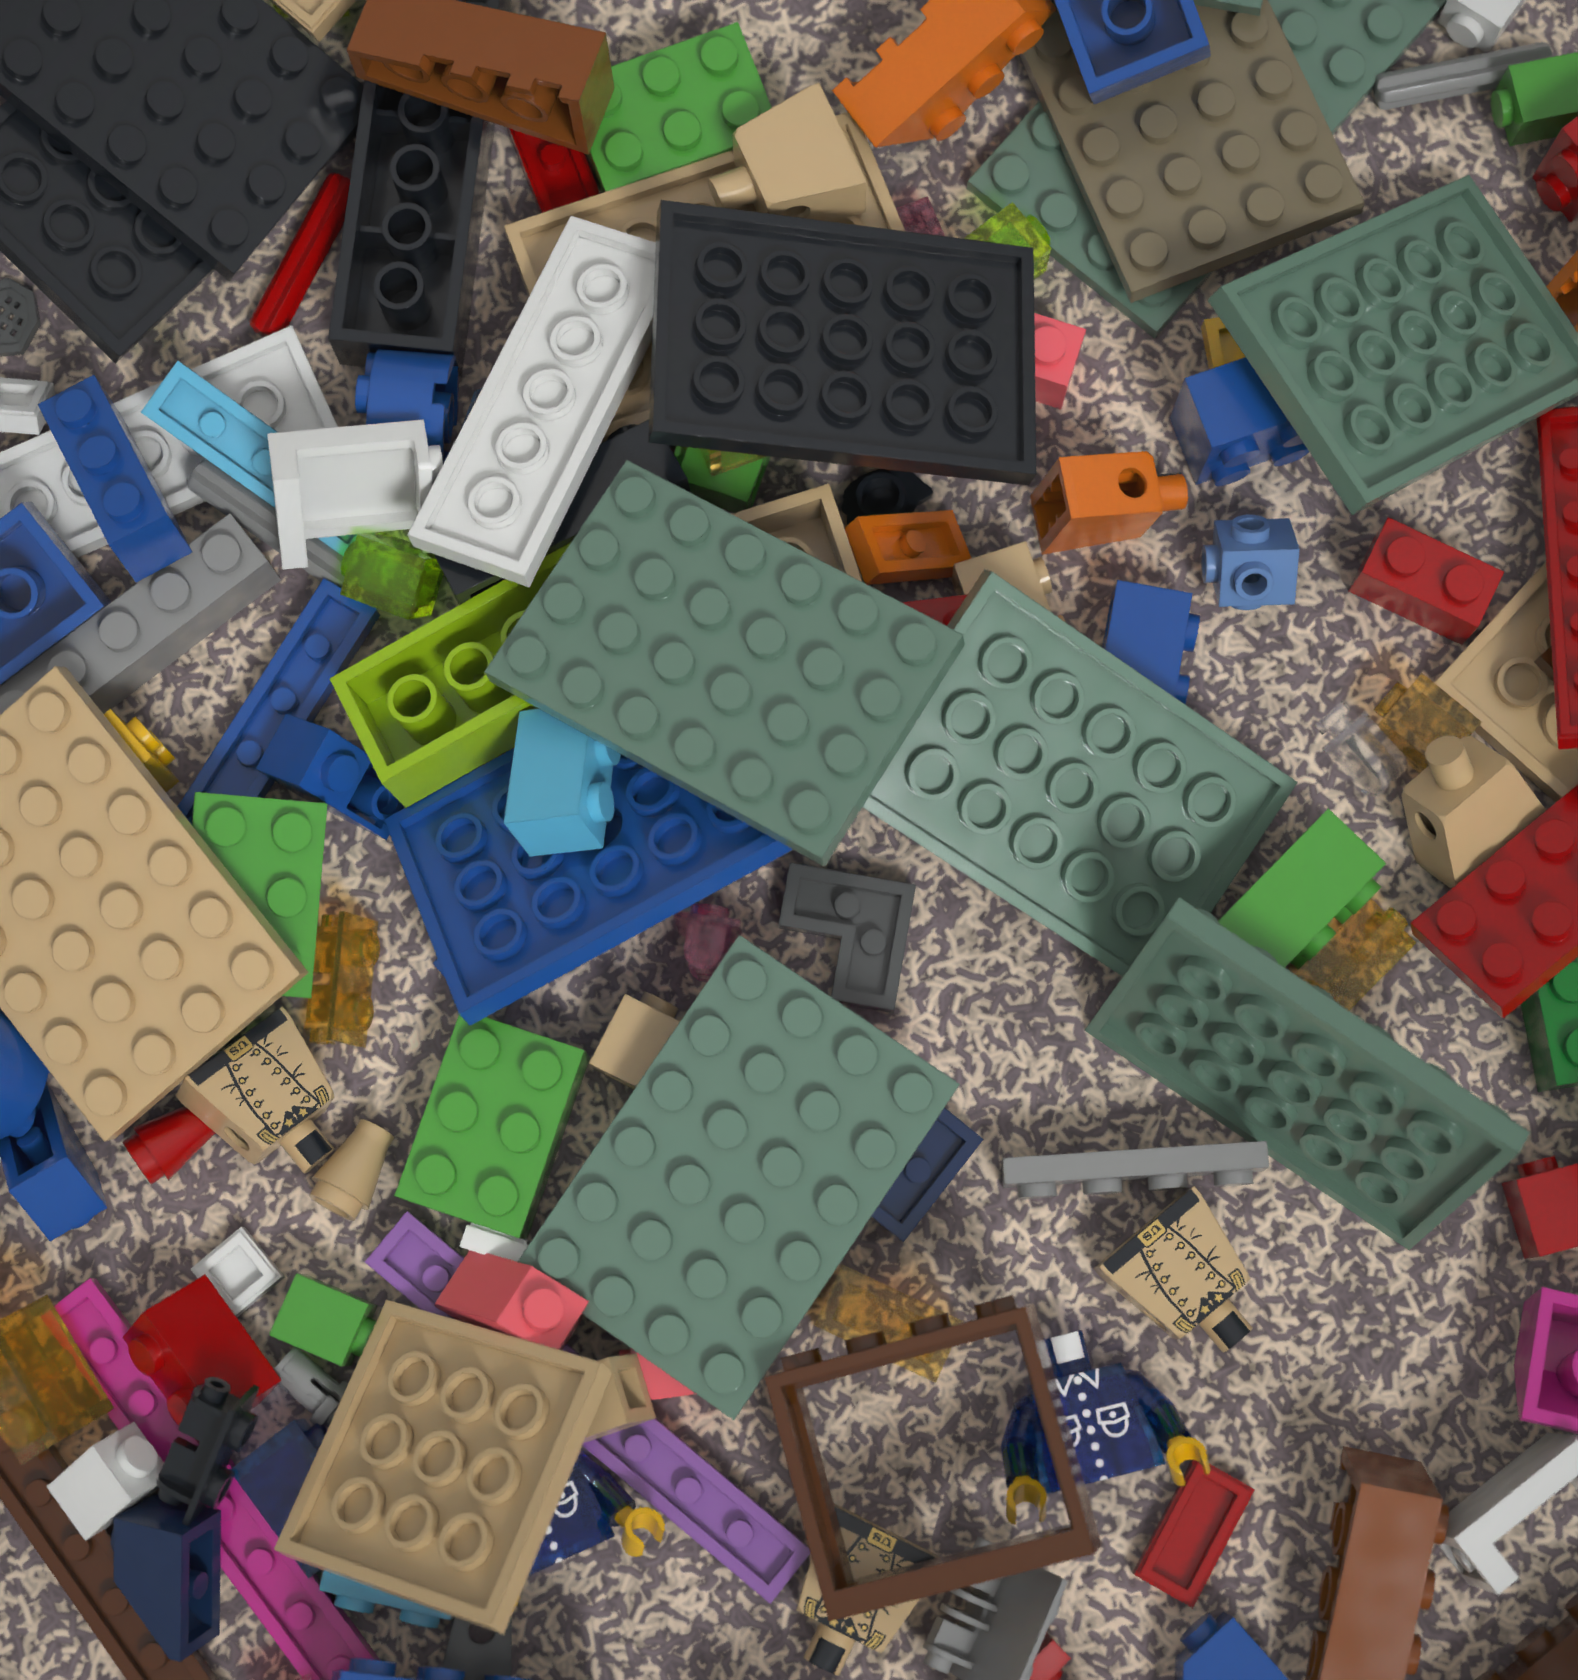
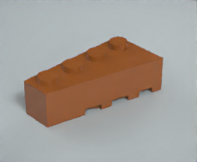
[346,0,615,155]
[1305,1446,1449,1680]

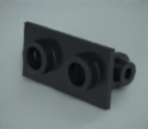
[156,1377,260,1526]

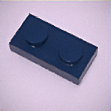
[871,1108,984,1242]

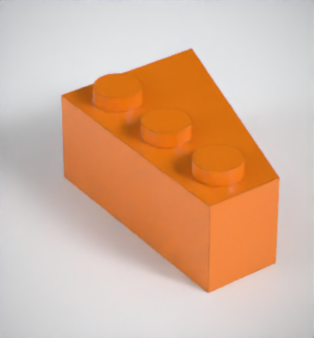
[832,0,1057,148]

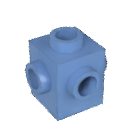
[1201,514,1300,610]

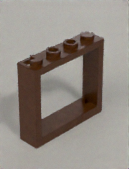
[764,1295,1102,1622]

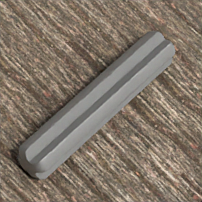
[1373,42,1553,110]
[187,459,355,588]

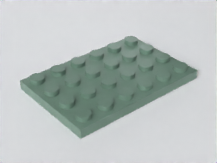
[1208,175,1578,515]
[484,460,965,867]
[863,569,1298,976]
[1084,897,1531,1250]
[518,935,960,1420]

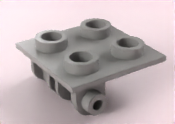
[923,1537,1068,1680]

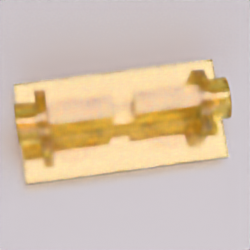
[1294,899,1416,1011]
[304,911,380,1048]

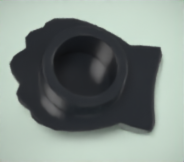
[841,469,934,525]

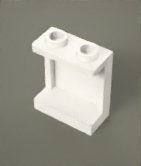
[267,419,443,570]
[1438,1433,1578,1595]

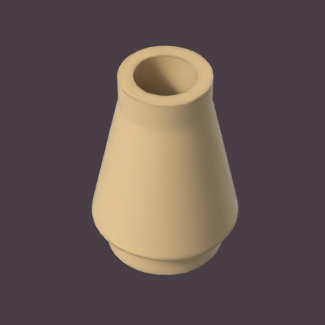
[309,1119,394,1221]

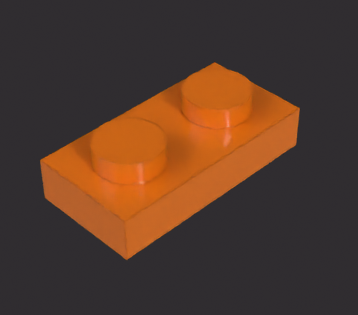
[845,510,972,585]

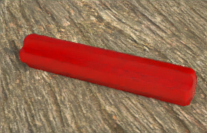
[250,173,350,337]

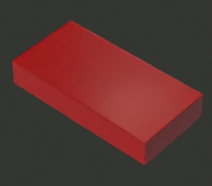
[1132,1460,1255,1608]

